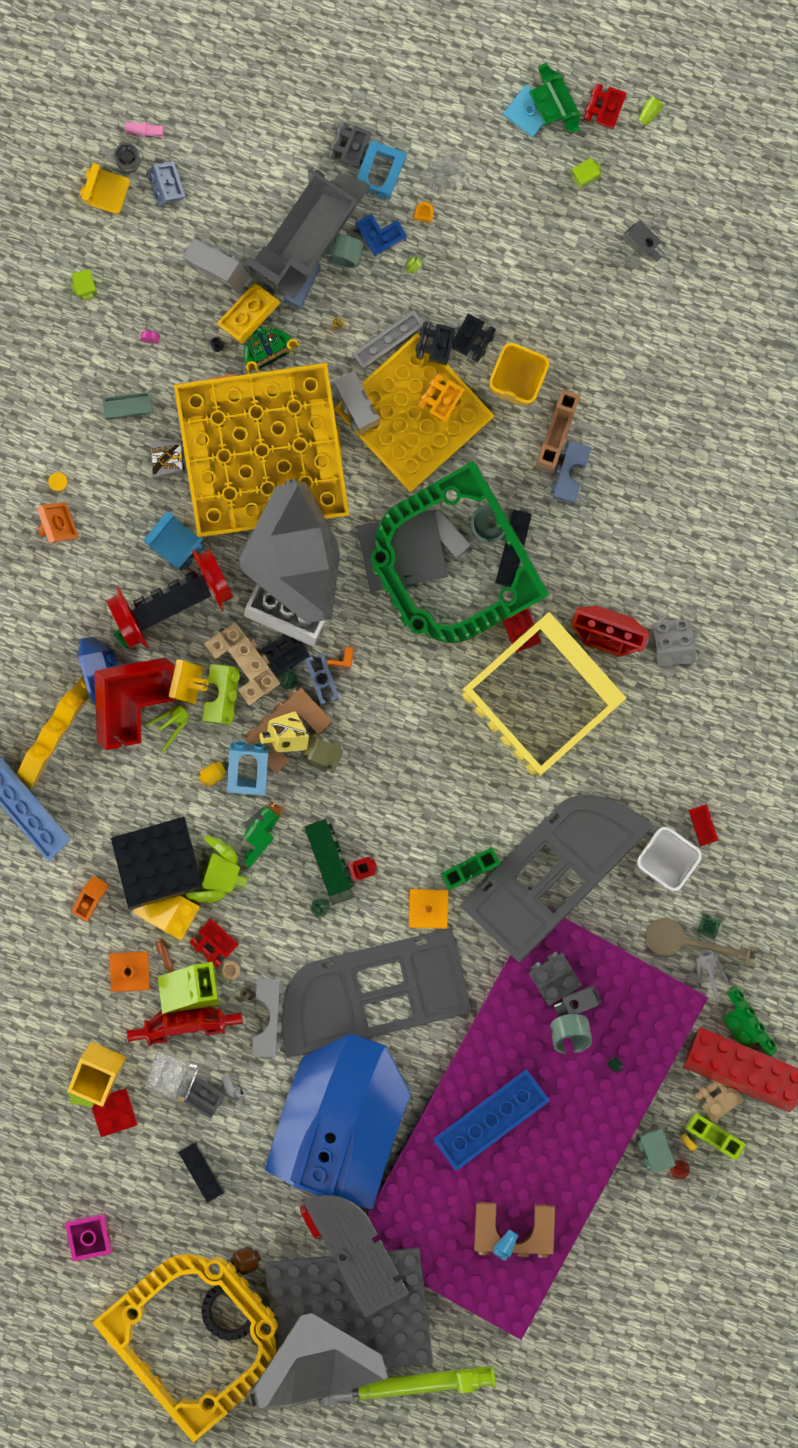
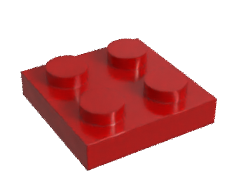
[91,1088,138,1137]

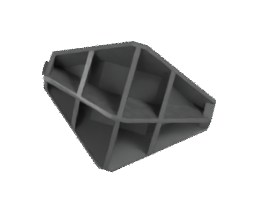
[239,479,340,623]
[248,1313,388,1411]

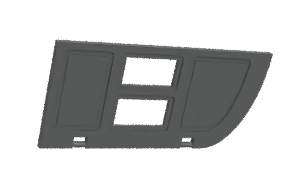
[460,795,654,963]
[283,928,472,1058]

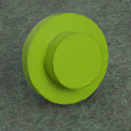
[405,256,422,274]

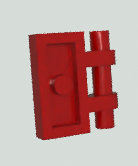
[584,83,627,130]
[189,919,239,968]

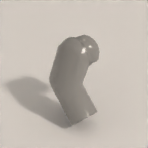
[222,1075,246,1100]

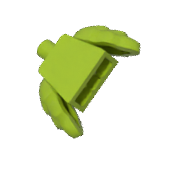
[184,835,248,904]

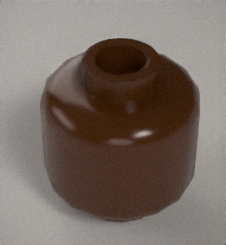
[231,1246,261,1275]

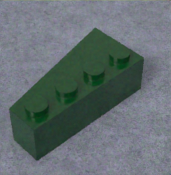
[304,819,354,905]

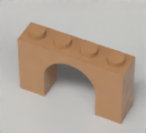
[535,389,581,475]
[245,688,333,774]
[474,1202,555,1258]

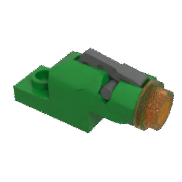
[244,801,283,868]

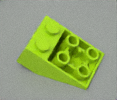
[158,962,220,1014]

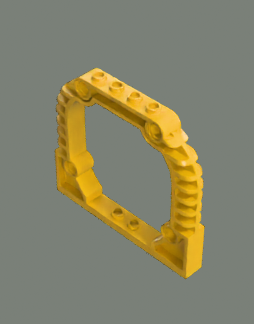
[92,1254,278,1443]

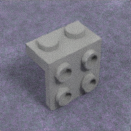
[652,619,696,667]

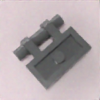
[328,122,372,169]

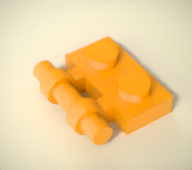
[417,374,465,423]

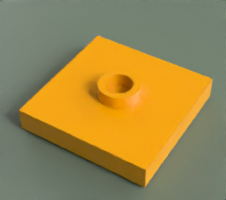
[409,889,448,929]

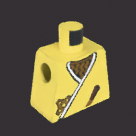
[260,711,309,752]

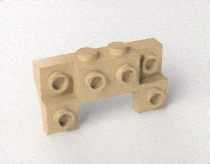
[204,622,281,706]

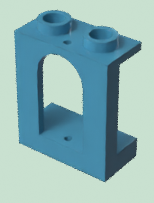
[357,140,407,200]
[227,741,270,796]

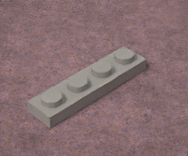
[352,310,423,370]

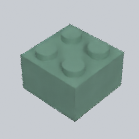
[636,1126,676,1174]

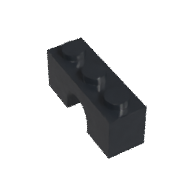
[178,1141,225,1203]

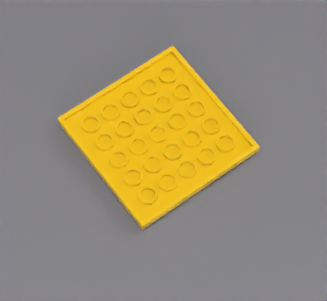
[334,333,495,493]

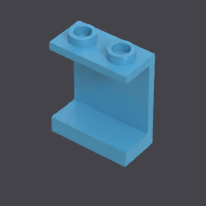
[144,511,204,571]

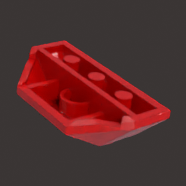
[571,606,650,657]

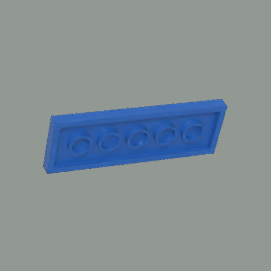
[433,1069,550,1171]

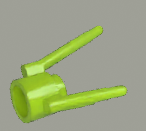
[146,705,190,752]

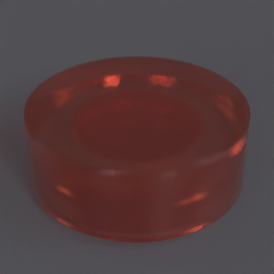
[670,1160,690,1179]

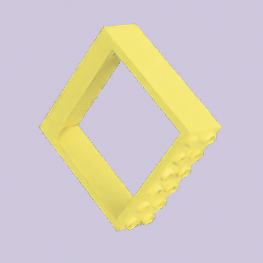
[461,612,626,776]

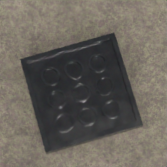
[111,817,204,910]

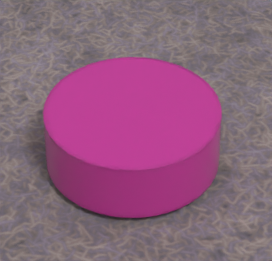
[140,331,160,344]

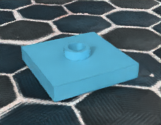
[503,84,544,138]

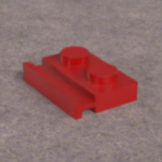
[503,608,542,653]

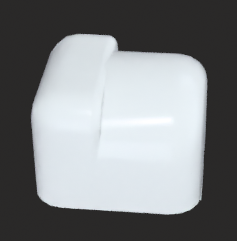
[636,827,702,891]

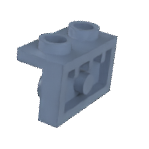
[147,161,186,207]

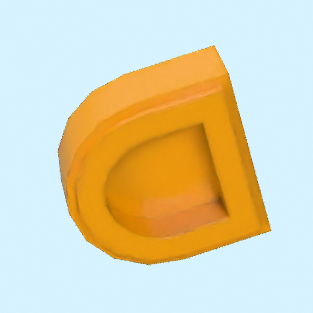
[413,202,434,223]

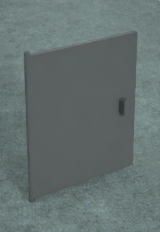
[355,510,448,593]

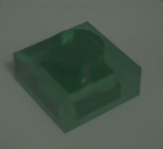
[697,914,721,939]

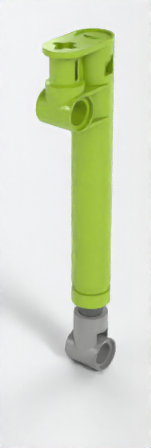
[322,1366,496,1406]

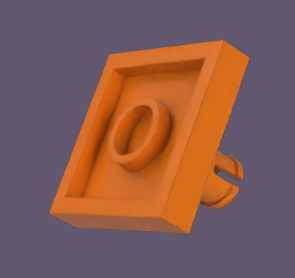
[37,502,79,544]
[109,951,150,992]

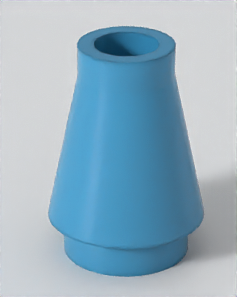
[492,1230,518,1261]

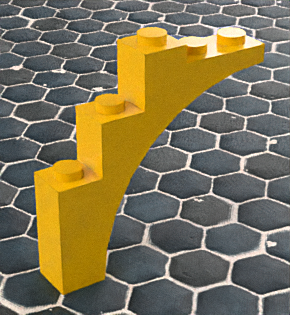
[16,676,91,791]

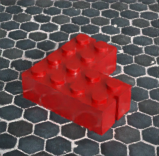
[95,657,176,750]

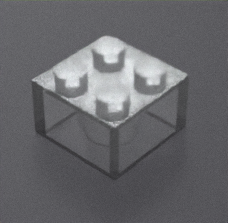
[143,1051,199,1102]

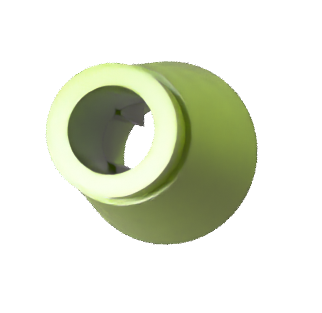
[638,96,664,126]

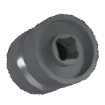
[114,143,141,173]

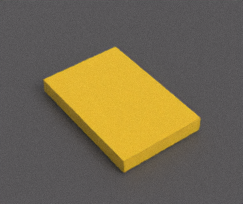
[217,282,281,344]

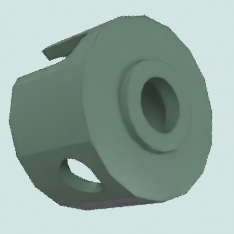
[322,233,364,268]
[471,504,509,542]
[550,1014,592,1054]

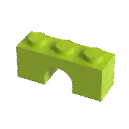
[202,664,240,725]
[684,1112,746,1161]

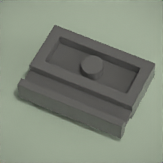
[178,1074,226,1119]

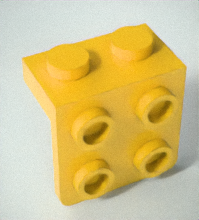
[80,163,130,214]

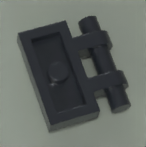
[451,313,496,363]
[415,321,456,366]
[261,634,311,676]

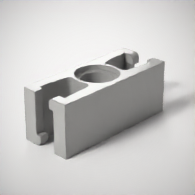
[435,510,471,559]

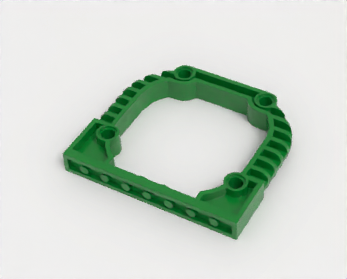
[371,460,550,643]

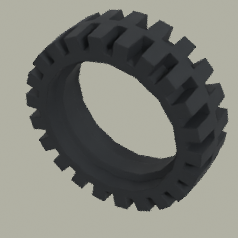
[201,1285,252,1341]

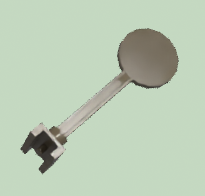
[646,918,759,967]

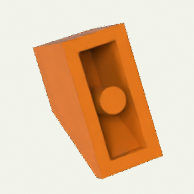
[71,875,110,922]

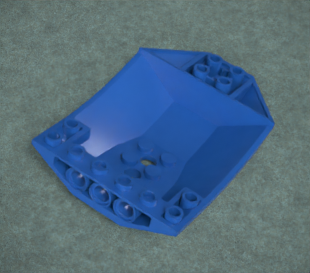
[265,1033,411,1209]

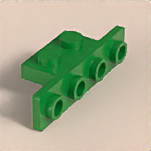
[722,986,777,1057]

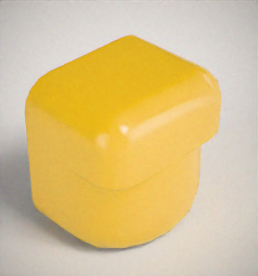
[489,343,549,407]

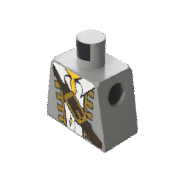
[151,440,186,479]

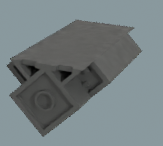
[246,168,371,299]

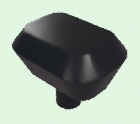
[210,337,224,352]

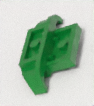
[529,62,580,134]

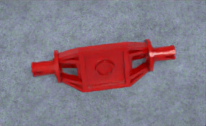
[127,1007,243,1046]

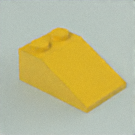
[132,895,201,940]

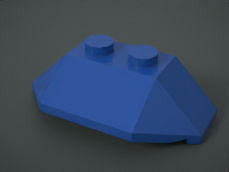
[78,637,118,705]

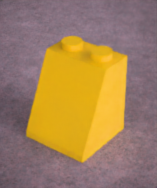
[67,1041,126,1107]

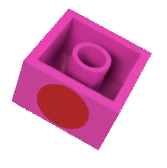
[65,1213,113,1261]

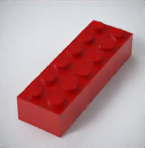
[682,1027,798,1113]

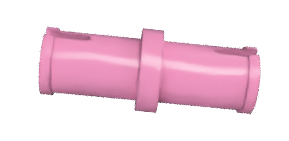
[125,122,164,138]

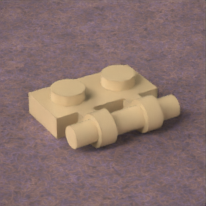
[694,1081,744,1122]

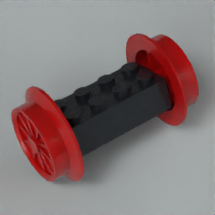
[106,549,234,649]

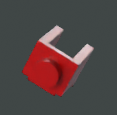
[348,856,378,882]

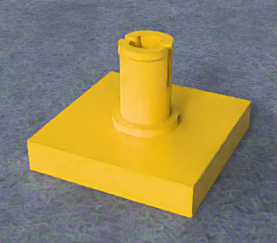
[169,659,209,704]

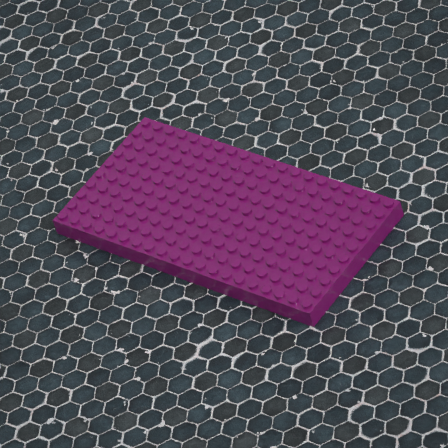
[366,908,709,1340]

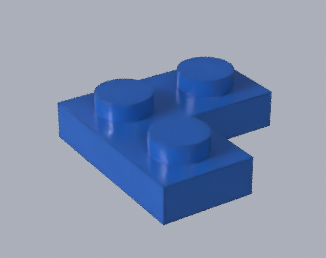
[355,213,407,257]

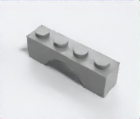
[252,978,284,1057]

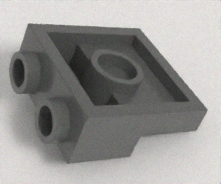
[528,951,582,1006]

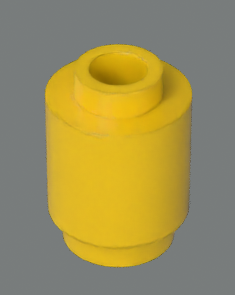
[198,761,227,787]

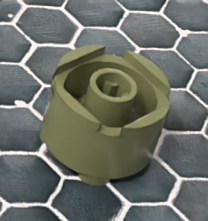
[299,733,343,773]

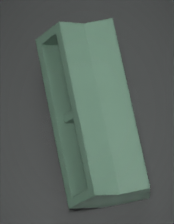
[103,392,153,420]

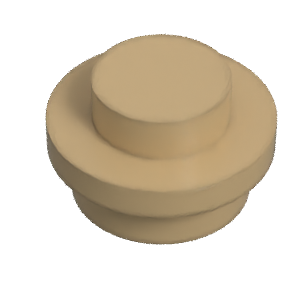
[221,961,240,980]

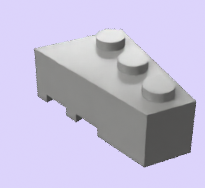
[182,238,251,294]
[332,371,380,435]

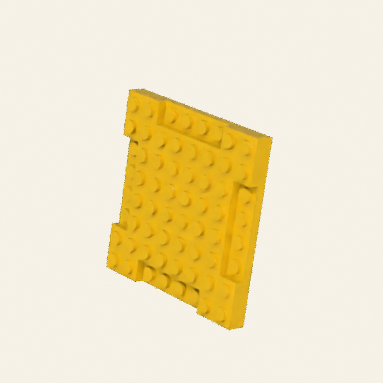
[174,362,350,537]

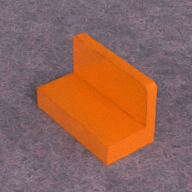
[327,647,354,670]

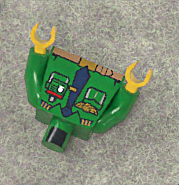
[243,325,301,374]

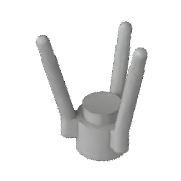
[696,950,729,1000]

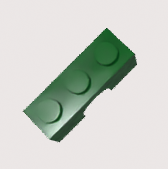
[440,847,501,891]

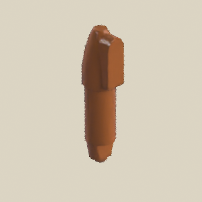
[155,939,174,973]

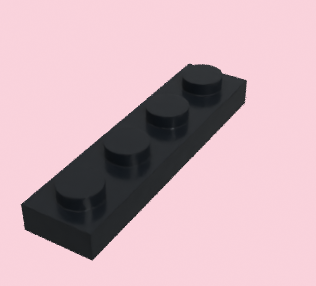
[495,509,532,586]

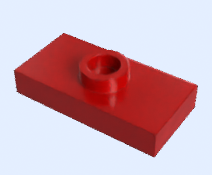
[688,804,719,847]

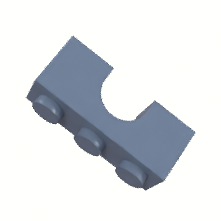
[551,441,591,505]

